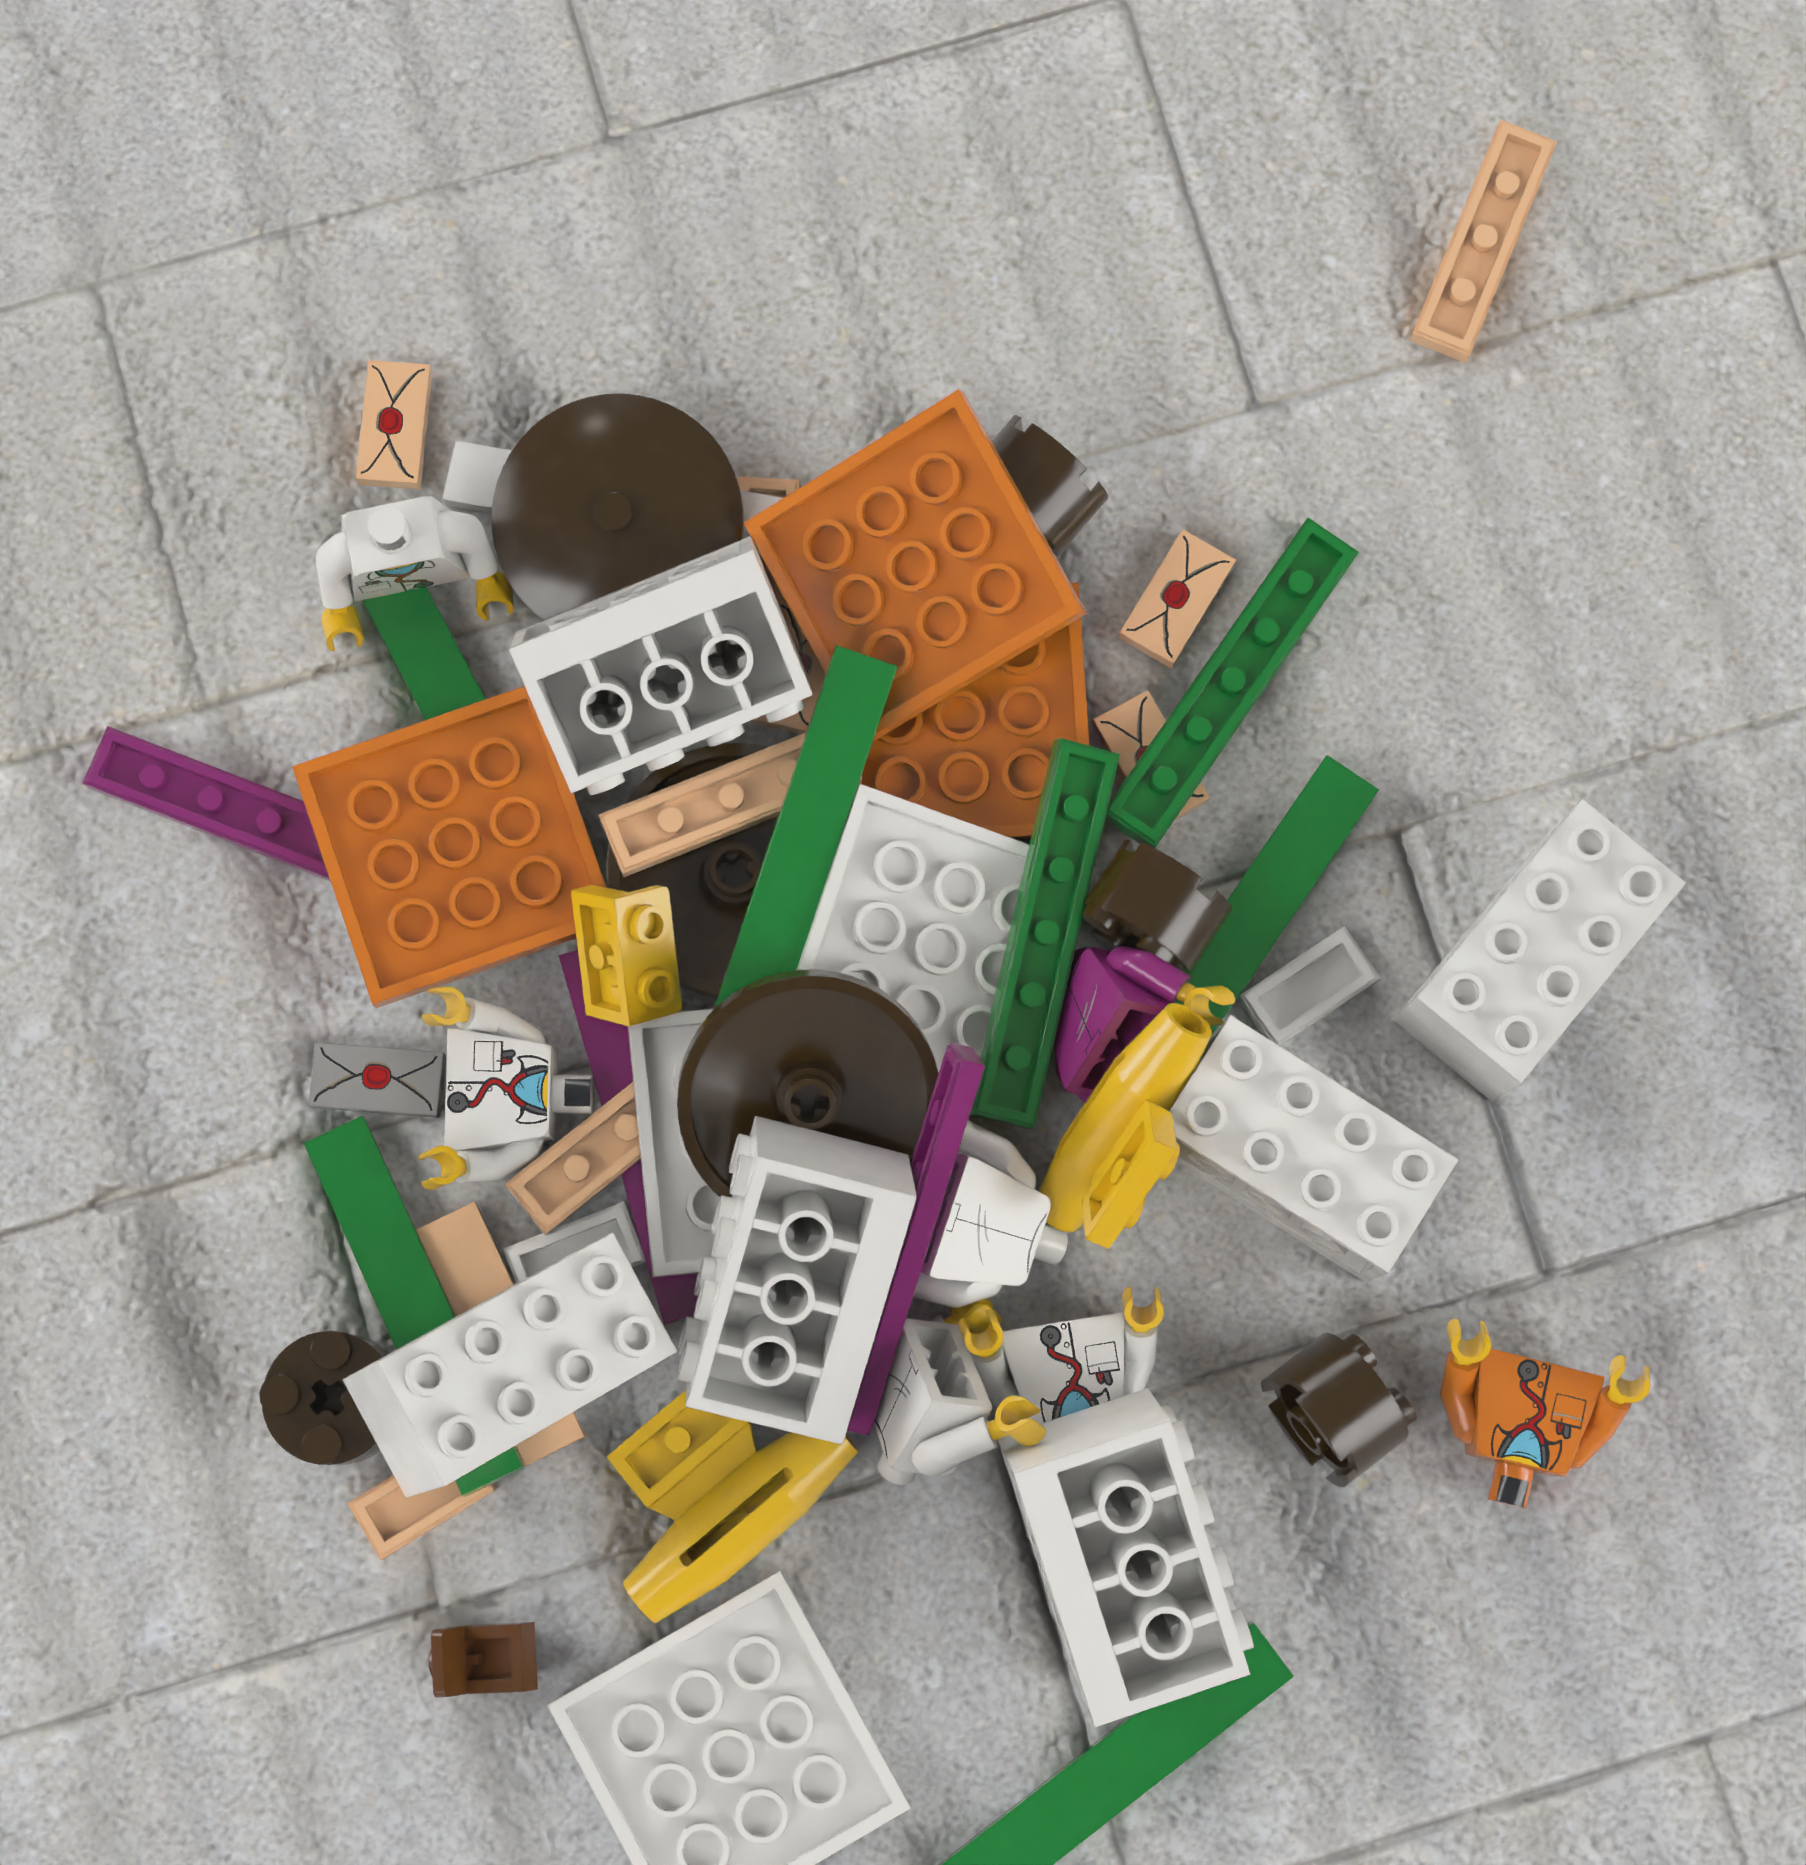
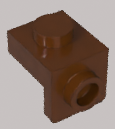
[429,1622,538,1698]

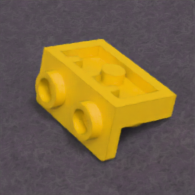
[571,885,682,1027]

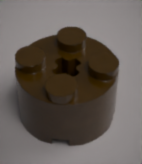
[991,415,1108,556]
[1082,840,1232,975]
[259,1330,389,1465]
[1261,1333,1417,1488]

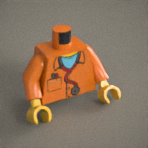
[1440,1319,1651,1509]

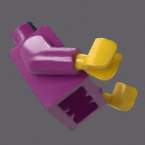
[1053,946,1235,1104]

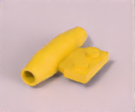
[1039,1003,1212,1249]
[607,1390,859,1623]

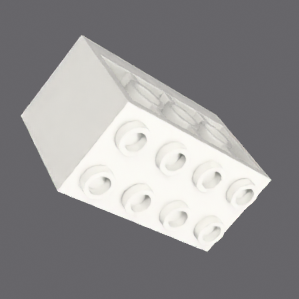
[509,536,812,795]
[1392,799,1686,1101]
[1170,1015,1458,1282]
[676,1116,917,1445]
[342,1233,677,1498]
[998,1388,1254,1727]

